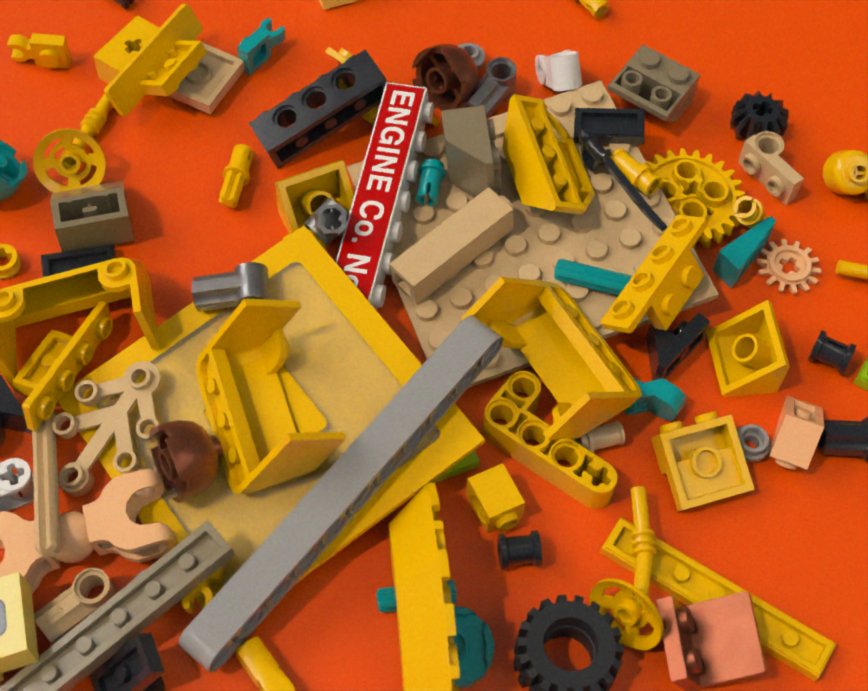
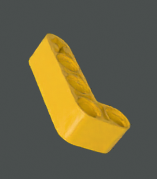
[482,371,618,509]

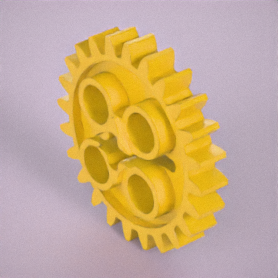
[646,148,745,249]

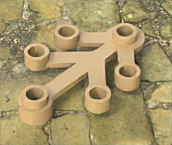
[52,361,162,497]

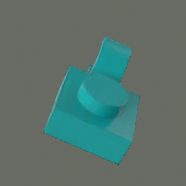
[237,18,286,76]

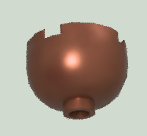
[412,44,479,111]
[149,420,223,503]

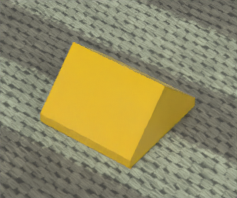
[275,160,354,237]
[706,300,790,397]

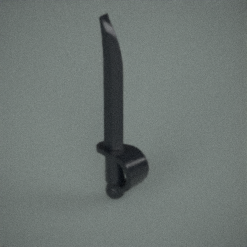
[578,129,667,231]

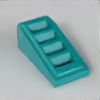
[713,216,776,288]

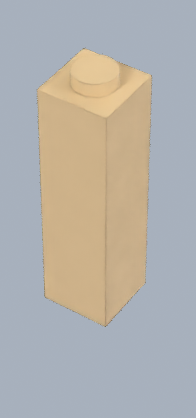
[389,187,514,305]

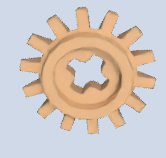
[757,239,821,294]

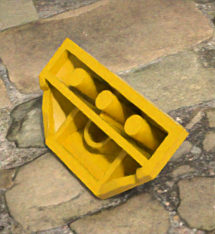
[502,94,595,215]

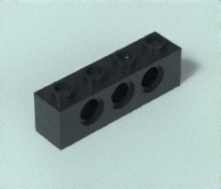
[249,49,387,169]

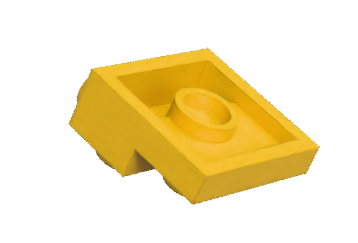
[651,411,755,511]

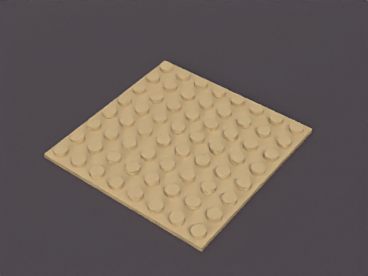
[347,80,719,388]

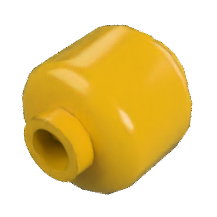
[823,150,868,195]

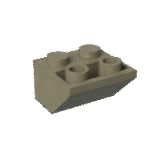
[607,44,701,122]
[441,105,502,197]
[50,180,135,252]

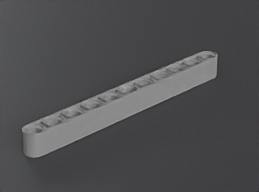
[178,315,504,673]

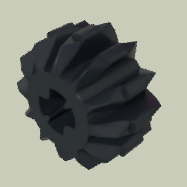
[730,90,789,140]

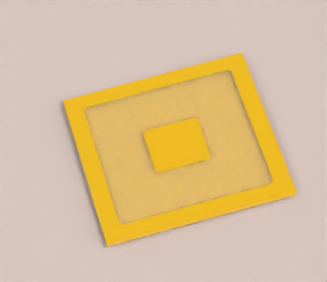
[58,225,485,609]

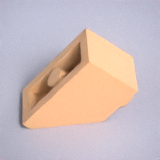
[770,395,824,470]

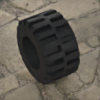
[513,595,624,691]

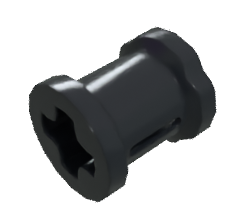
[808,330,857,374]
[497,530,542,570]

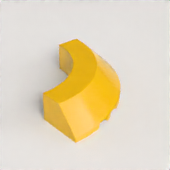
[389,482,460,691]

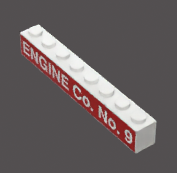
[336,82,434,310]

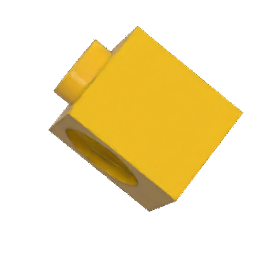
[466,463,525,534]

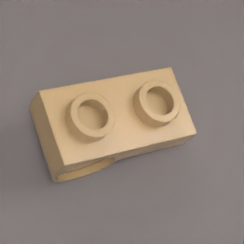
[738,131,804,205]

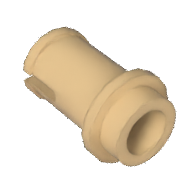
[573,420,625,453]

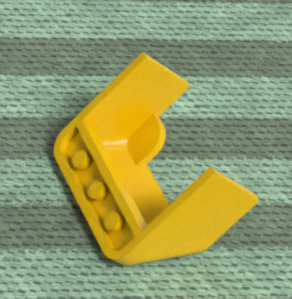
[0,258,160,388]
[461,277,642,440]
[196,299,346,493]

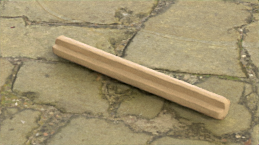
[32,412,61,560]

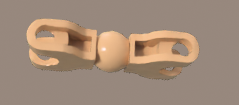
[0,469,176,593]

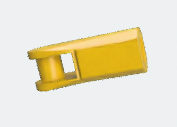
[236,636,295,691]

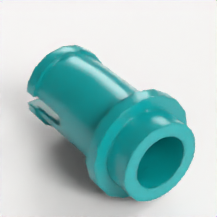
[415,159,446,207]

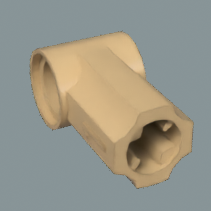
[34,568,118,645]

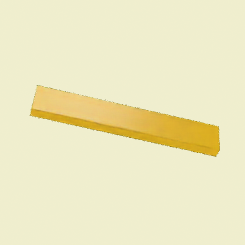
[600,517,836,682]

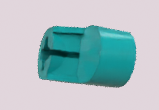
[622,377,686,421]

